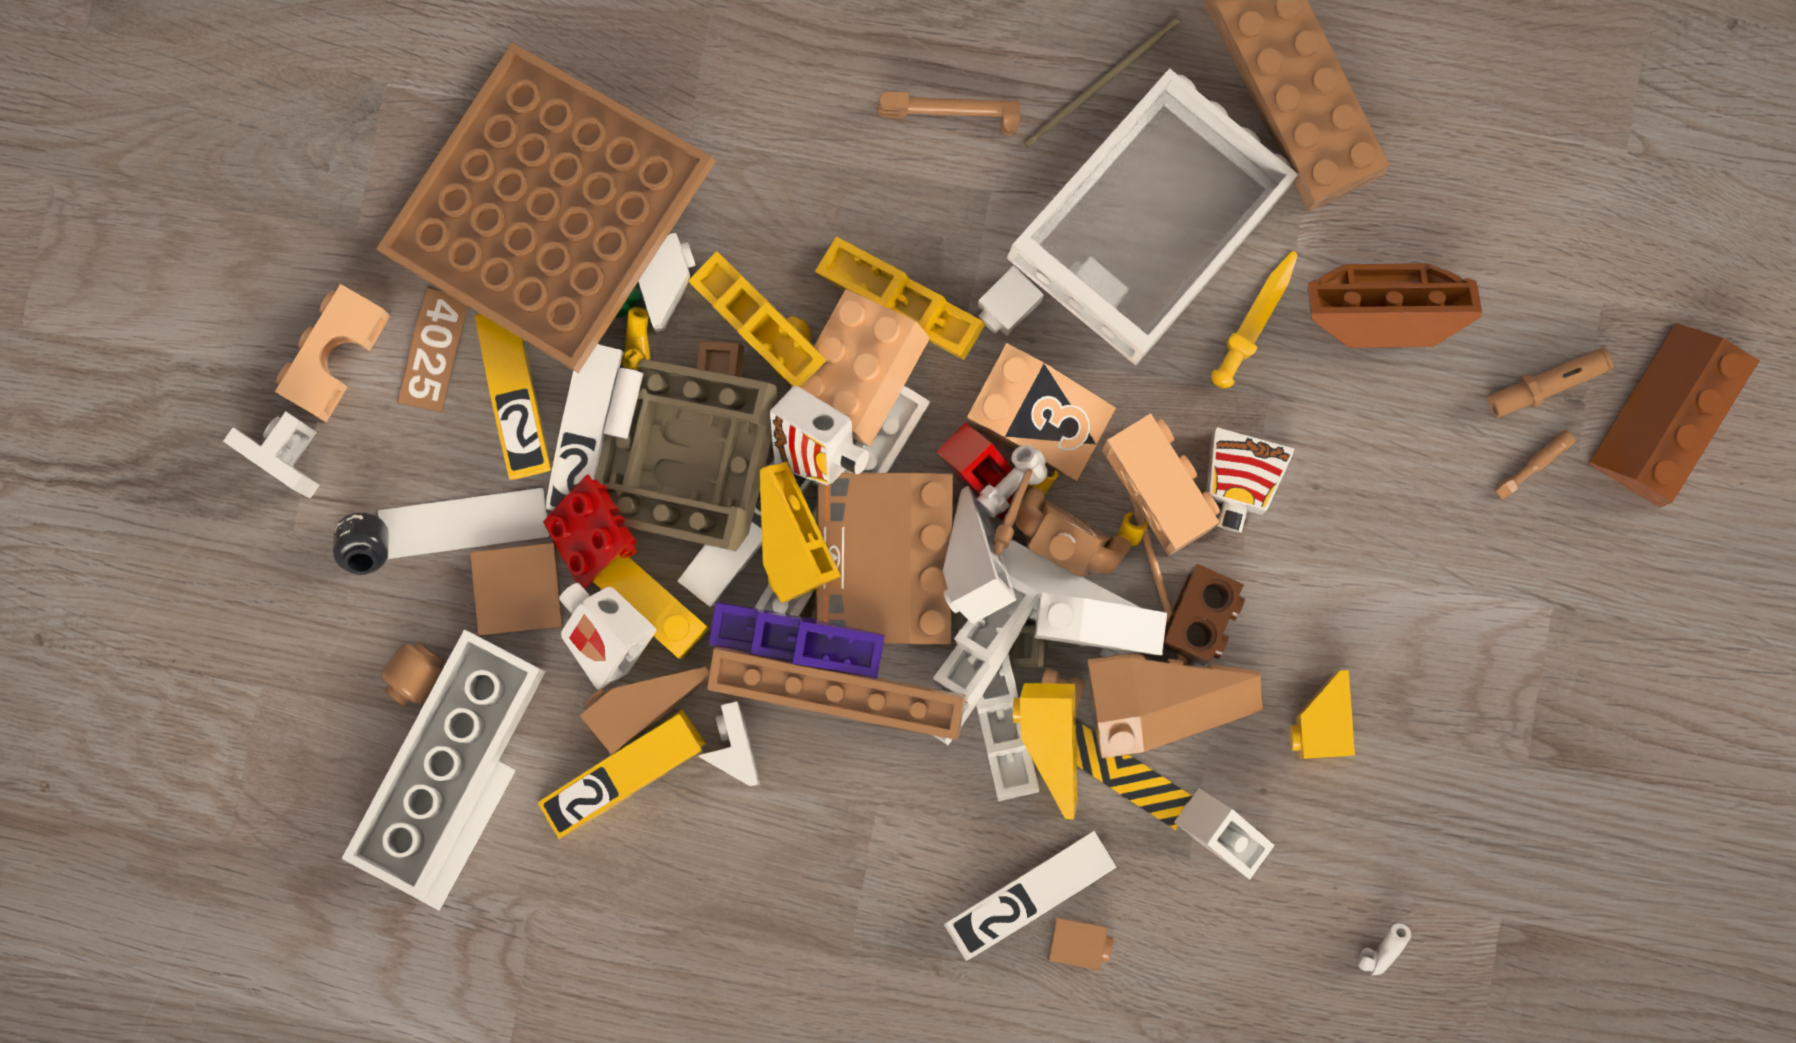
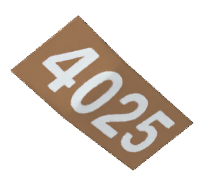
[397,288,468,413]

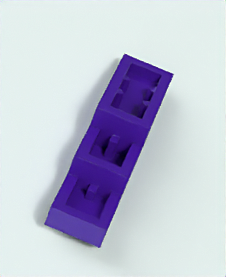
[709,601,885,678]

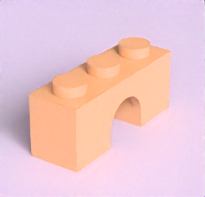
[275,284,391,422]

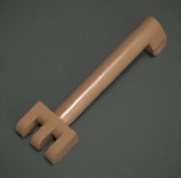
[877,91,1020,136]

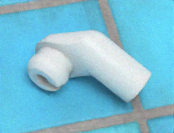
[1358,923,1411,975]

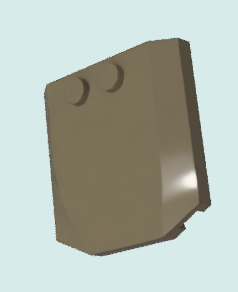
[595,359,778,552]

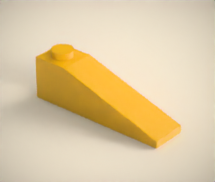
[557,549,710,661]

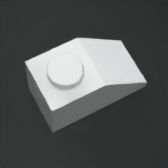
[639,233,696,333]
[1174,788,1274,879]

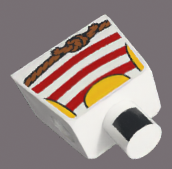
[770,385,869,485]
[1206,427,1294,533]

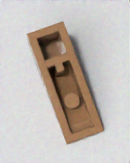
[579,667,710,755]

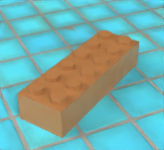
[1203,0,1390,211]

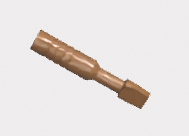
[1494,430,1576,500]

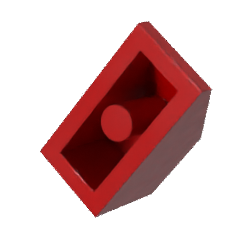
[936,423,1028,521]

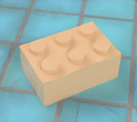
[791,289,930,447]
[1102,413,1220,557]

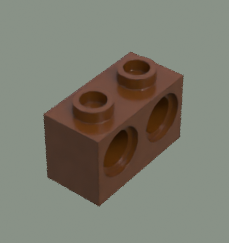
[1163,564,1245,666]

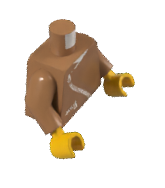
[1015,469,1148,577]

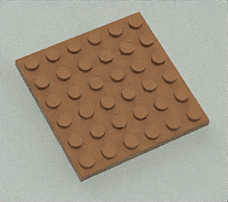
[376,42,716,373]

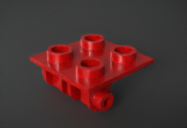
[543,474,637,590]

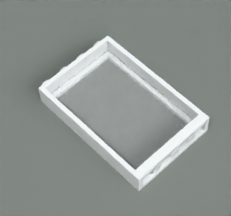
[1007,68,1298,365]

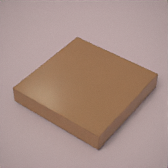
[470,543,564,636]

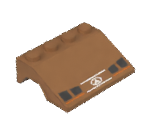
[815,473,953,644]

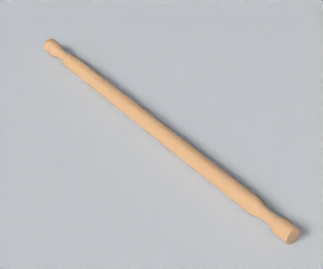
[1128,493,1188,665]

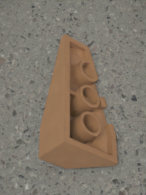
[1087,653,1263,758]

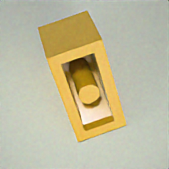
[1289,670,1355,759]

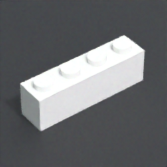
[1002,540,1140,657]

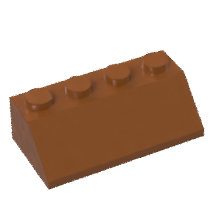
[1588,323,1760,508]

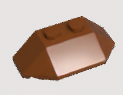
[1307,263,1482,348]

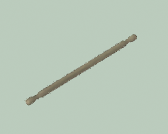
[1024,17,1179,148]

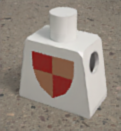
[559,583,657,690]

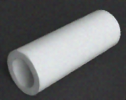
[603,367,643,439]

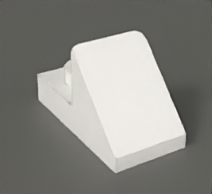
[699,701,761,787]

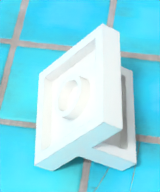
[223,412,320,498]

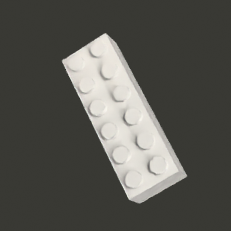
[342,630,546,899]

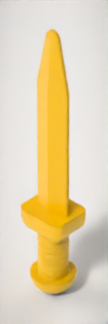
[1211,251,1297,389]

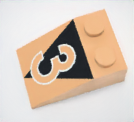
[966,343,1116,482]

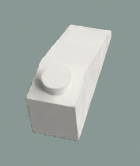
[943,486,1016,624]
[1034,592,1167,656]

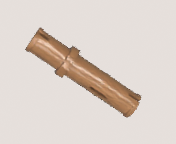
[1487,347,1613,418]

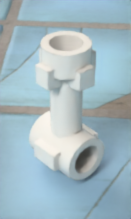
[976,445,1047,518]

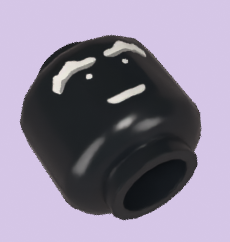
[333,512,389,575]

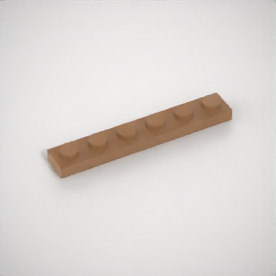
[707,646,966,740]

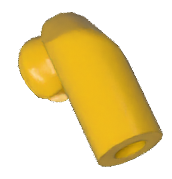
[621,307,651,371]

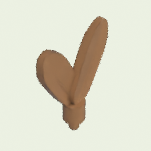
[992,468,1032,555]

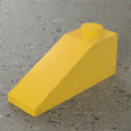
[760,462,841,604]
[1013,683,1078,819]

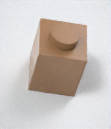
[1047,917,1113,970]

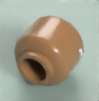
[381,641,445,706]

